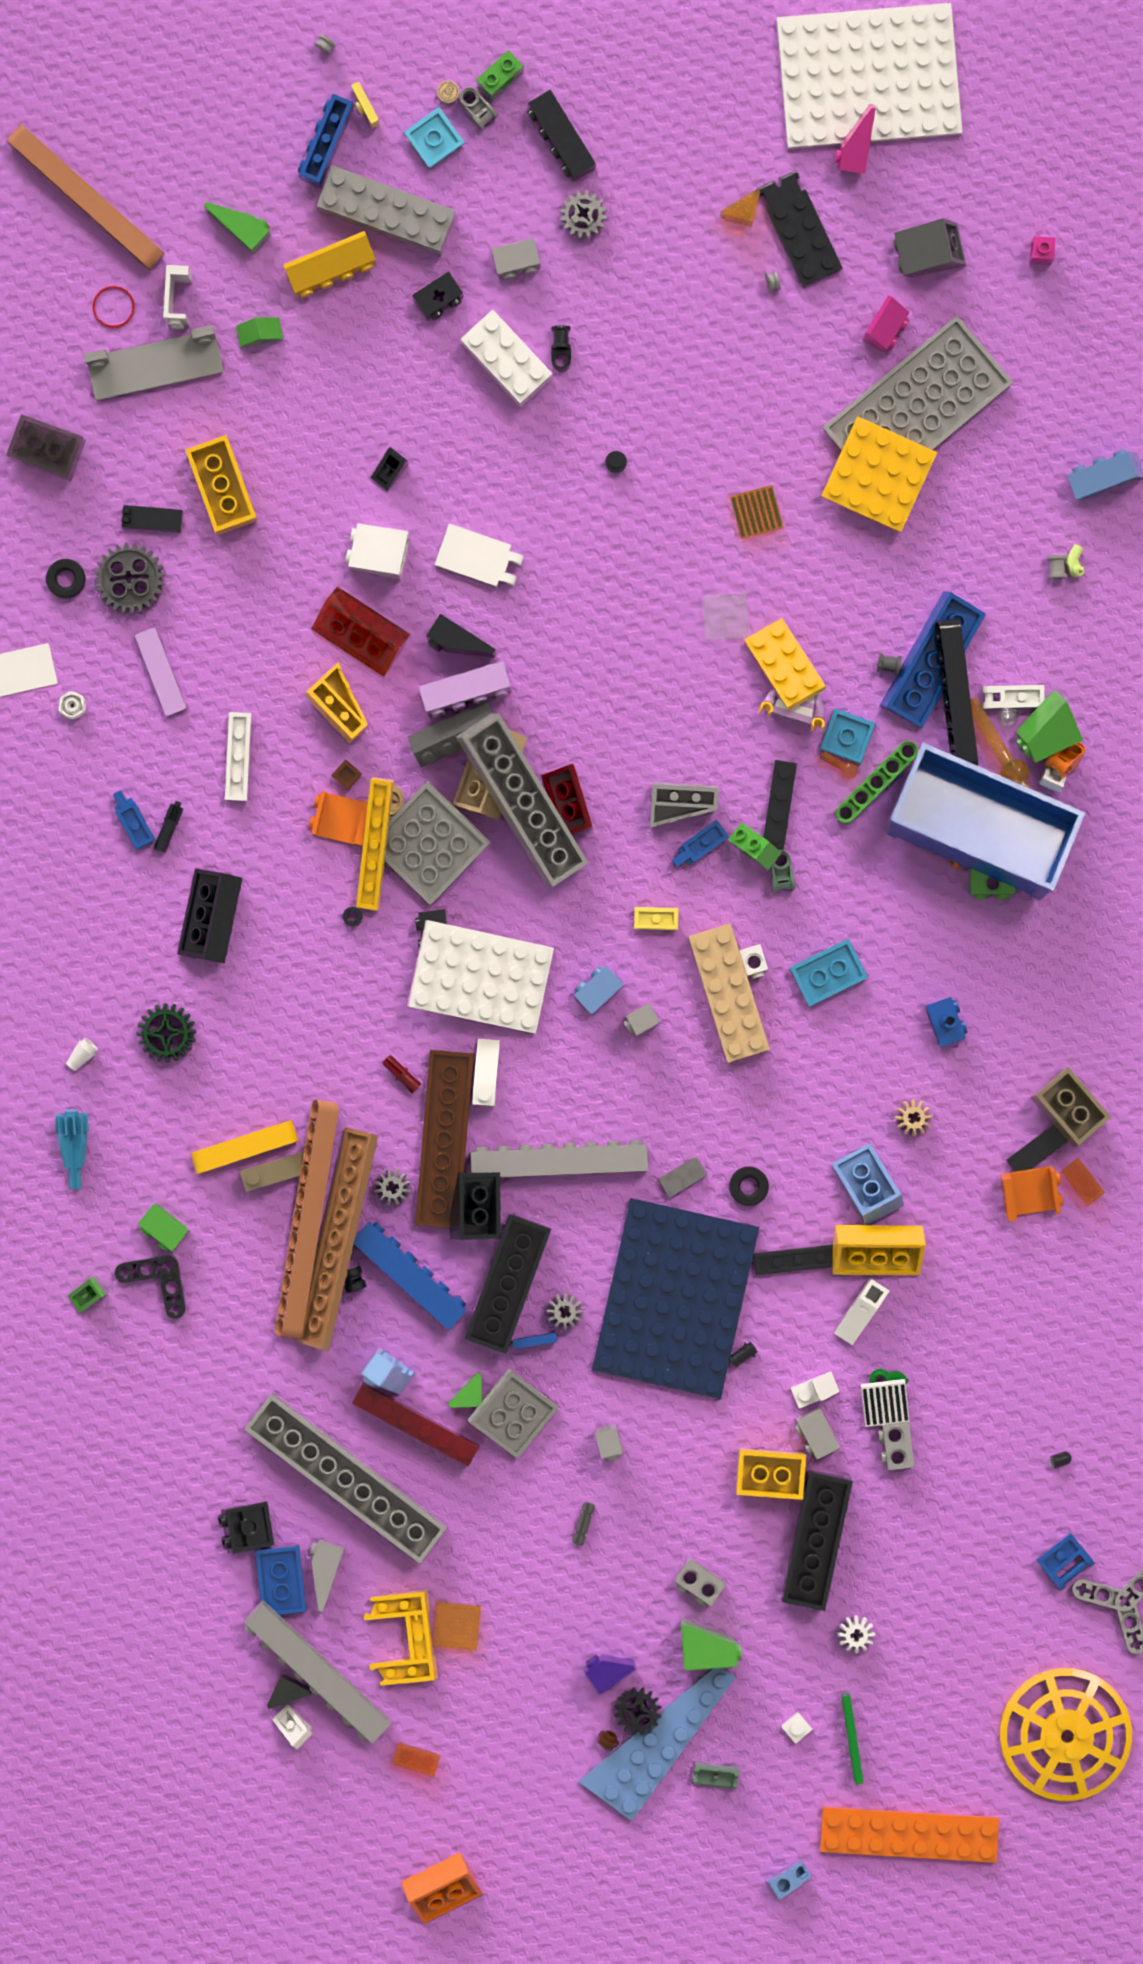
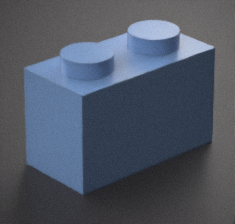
[574,966,624,1015]

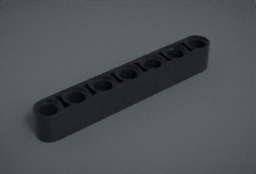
[934,618,978,766]

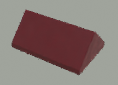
[541,763,593,835]

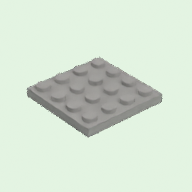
[385,781,491,905]

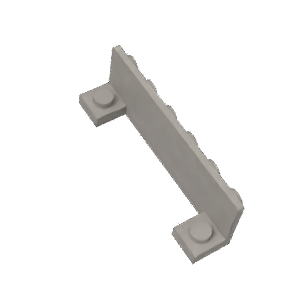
[84,325,224,401]

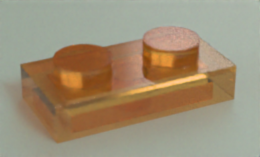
[1060,1158,1105,1206]
[392,1742,441,1777]

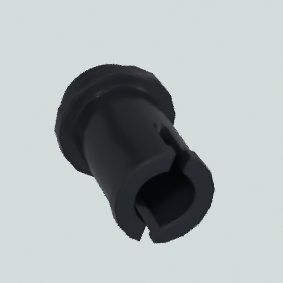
[729,1341,758,1367]

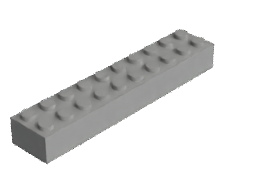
[244,1393,447,1564]

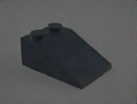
[426,614,497,658]
[450,1172,501,1240]

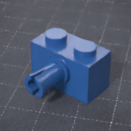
[925,997,968,1047]

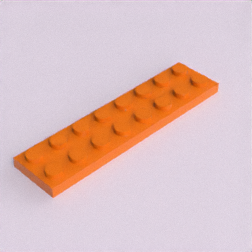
[820,1806,999,1863]

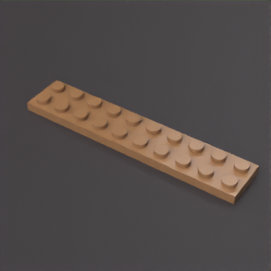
[296,1127,378,1351]

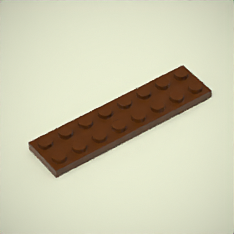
[415,1050,474,1228]

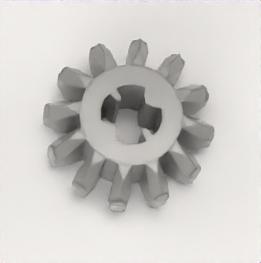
[374,1169,411,1206]
[546,1293,584,1330]

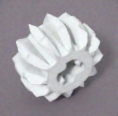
[837,1615,875,1653]

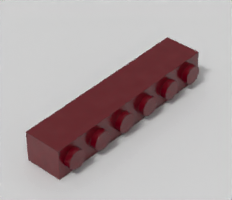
[352,1382,479,1467]

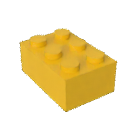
[736,1448,806,1500]

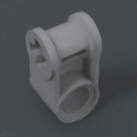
[460,87,498,130]

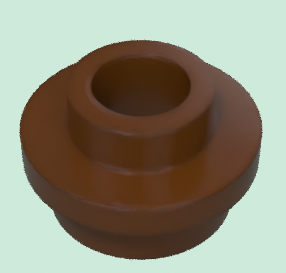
[598,1730,619,1751]

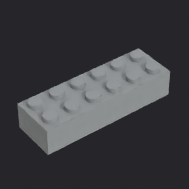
[317,165,456,256]

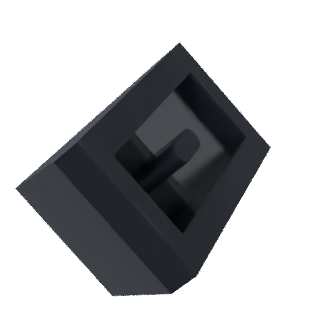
[370,447,409,491]

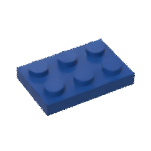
[255,1545,307,1615]

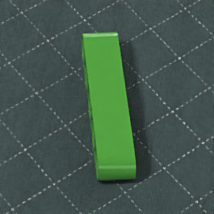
[835,741,918,824]

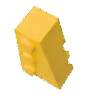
[305,662,368,744]

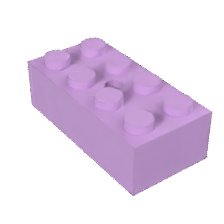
[419,661,512,718]

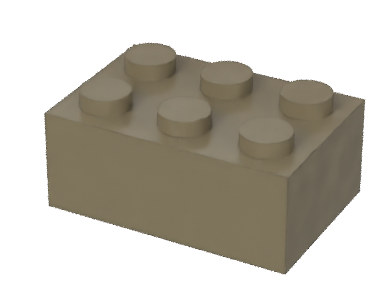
[1030,1067,1111,1148]

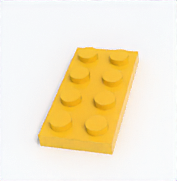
[744,618,826,711]

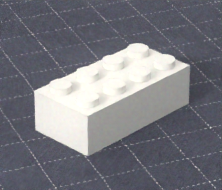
[461,310,553,407]

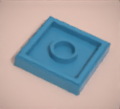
[820,708,876,765]

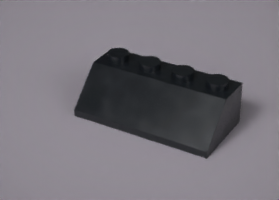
[177,868,242,964]

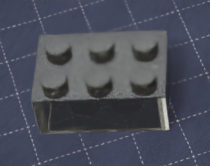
[6,414,86,481]

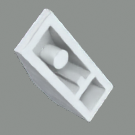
[472,1039,500,1106]

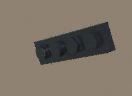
[763,760,797,850]

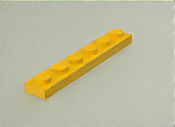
[356,777,394,911]

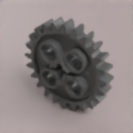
[94,542,166,614]

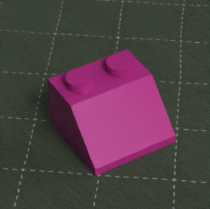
[863,295,910,353]

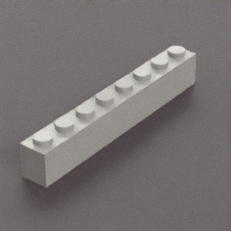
[471,1140,648,1177]
[244,1600,391,1744]

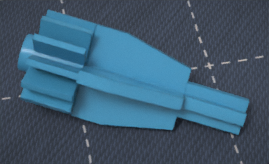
[55,1109,89,1189]

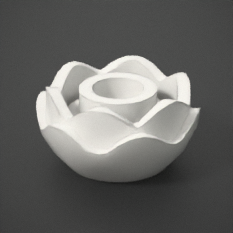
[59,691,86,719]

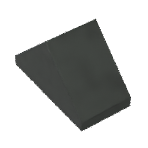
[267,1674,311,1709]

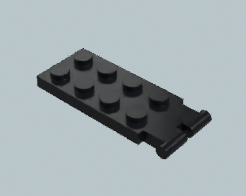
[757,170,843,287]

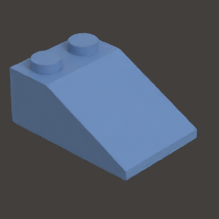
[832,1143,904,1225]

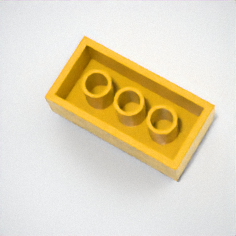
[185,435,258,536]

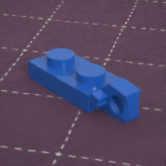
[113,790,156,850]
[672,819,729,868]

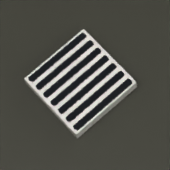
[861,1379,910,1427]

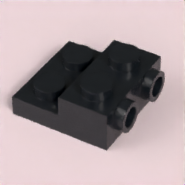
[218,1501,274,1554]

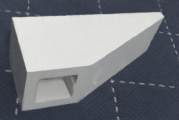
[834,1278,889,1345]

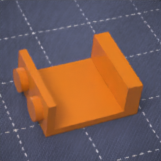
[309,791,368,847]
[1000,1166,1064,1221]

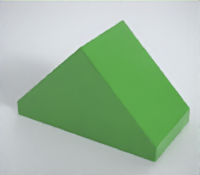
[236,317,283,348]
[67,1276,108,1313]
[448,1371,482,1408]

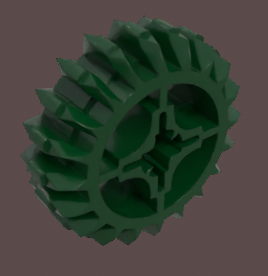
[137,1003,197,1062]

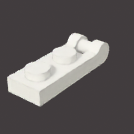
[982,685,1045,709]

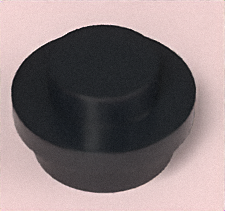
[605,451,627,473]

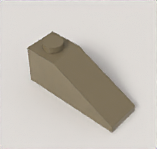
[240,1152,304,1192]

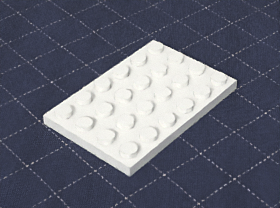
[407,920,554,1034]

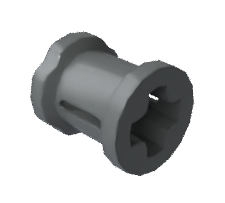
[877,653,902,675]

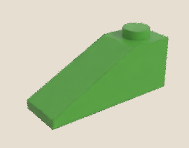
[204,202,271,254]

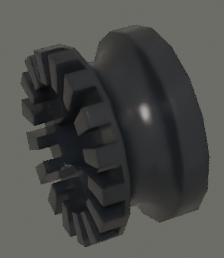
[343,907,363,926]

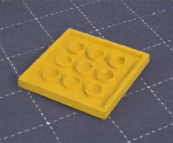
[821,416,937,533]

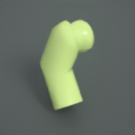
[1065,544,1085,577]

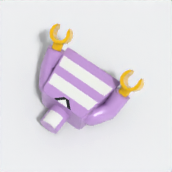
[758,688,825,733]

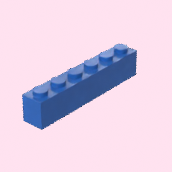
[354,1221,467,1330]

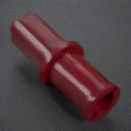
[382,1055,422,1093]

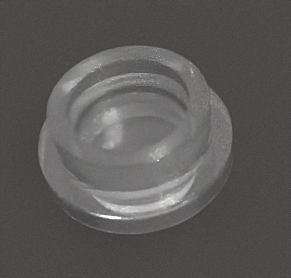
[996,708,1019,728]

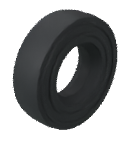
[46,559,86,599]
[729,1166,769,1206]

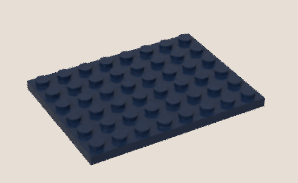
[592,1198,759,1399]

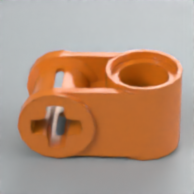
[1045,742,1086,778]

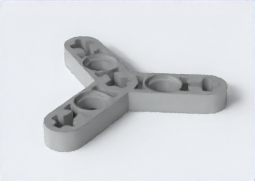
[1071,1567,1143,1654]

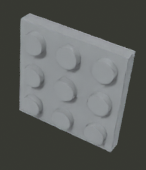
[468,1369,559,1459]

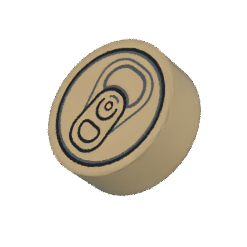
[437,81,459,104]

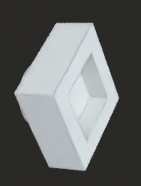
[781,1711,812,1744]

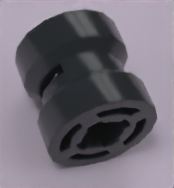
[344,1266,367,1293]

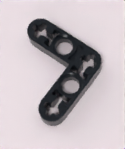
[115,1255,186,1319]

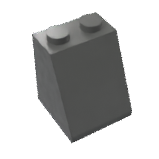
[894,218,966,277]

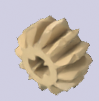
[894,1099,932,1136]

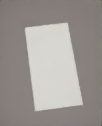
[0,643,58,697]

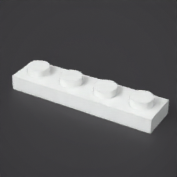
[225,712,252,801]

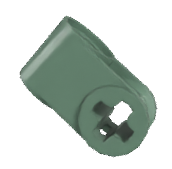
[771,850,795,893]

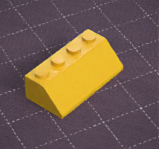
[283,231,377,298]
[832,1225,926,1275]

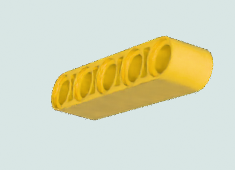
[190,1120,299,1174]

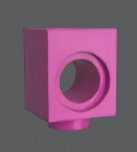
[1030,236,1056,264]

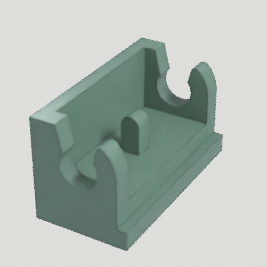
[692,1761,739,1789]

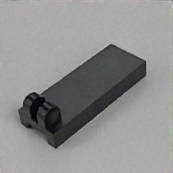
[121,505,183,533]

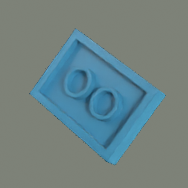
[789,938,868,1007]

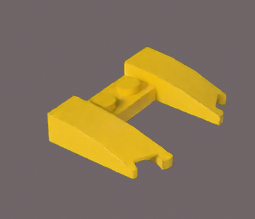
[364,1590,438,1685]

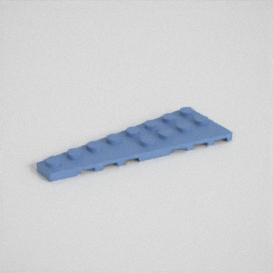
[579,1668,736,1821]

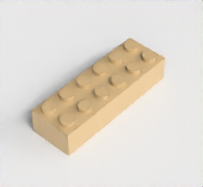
[688,923,770,1063]

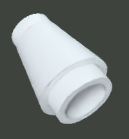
[66,1038,98,1071]

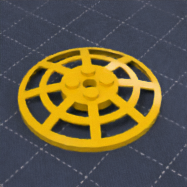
[1000,1668,1132,1801]

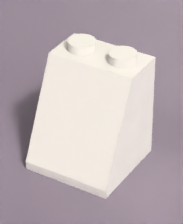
[345,524,410,580]

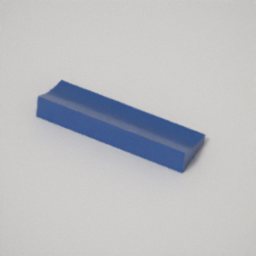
[880,591,986,728]

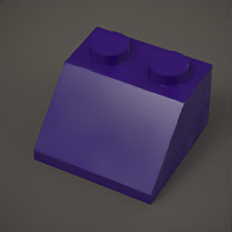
[584,1654,636,1695]

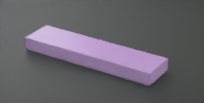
[135,627,187,717]

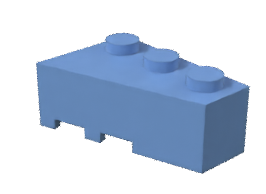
[1067,449,1143,500]

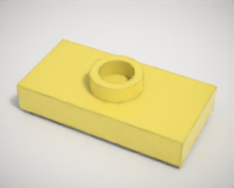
[351,82,379,129]
[634,907,679,930]

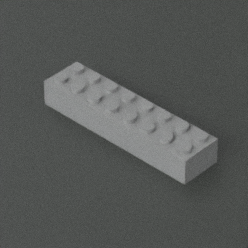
[456,713,588,887]

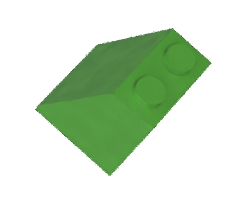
[1016,690,1083,763]
[681,1620,742,1670]

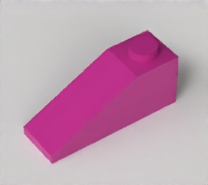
[834,104,876,174]

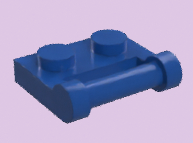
[1036,1532,1095,1590]

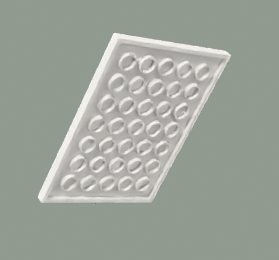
[777,3,962,149]

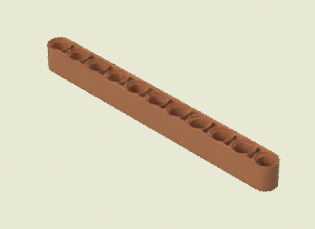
[275,1099,339,1339]

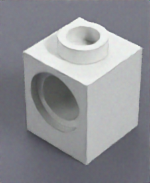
[739,944,768,979]

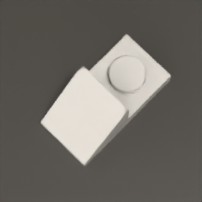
[1039,766,1067,793]
[791,1371,839,1409]
[272,1704,313,1749]

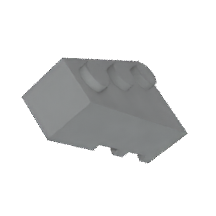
[650,782,719,828]

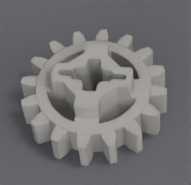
[560,190,607,239]

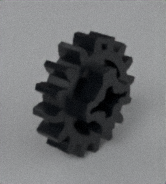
[614,1687,662,1735]

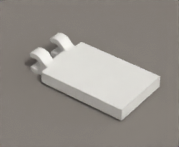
[435,524,524,587]

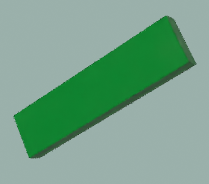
[841,1693,864,1785]

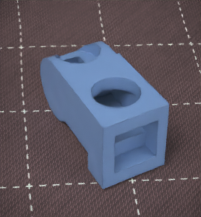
[766,1860,812,1900]

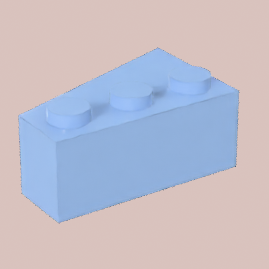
[361,1348,415,1395]

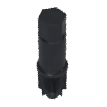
[154,801,184,853]

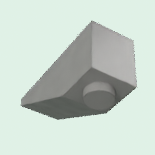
[310,1539,345,1612]

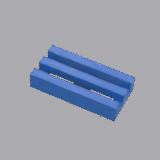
[512,1332,557,1349]

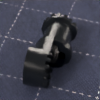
[551,325,571,372]

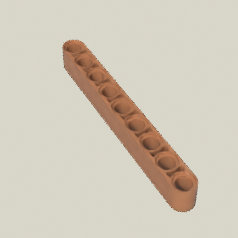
[6,124,164,270]

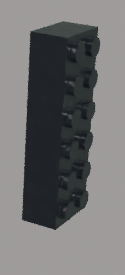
[465,1213,552,1354]
[781,1469,853,1611]

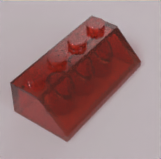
[311,586,411,677]

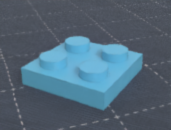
[404,107,465,169]

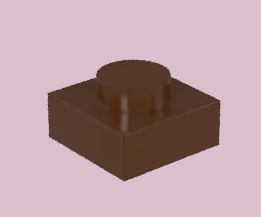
[331,759,362,790]

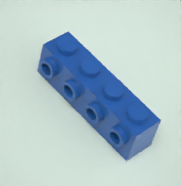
[298,94,354,188]

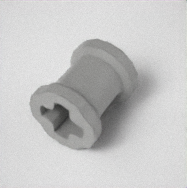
[1047,555,1067,579]

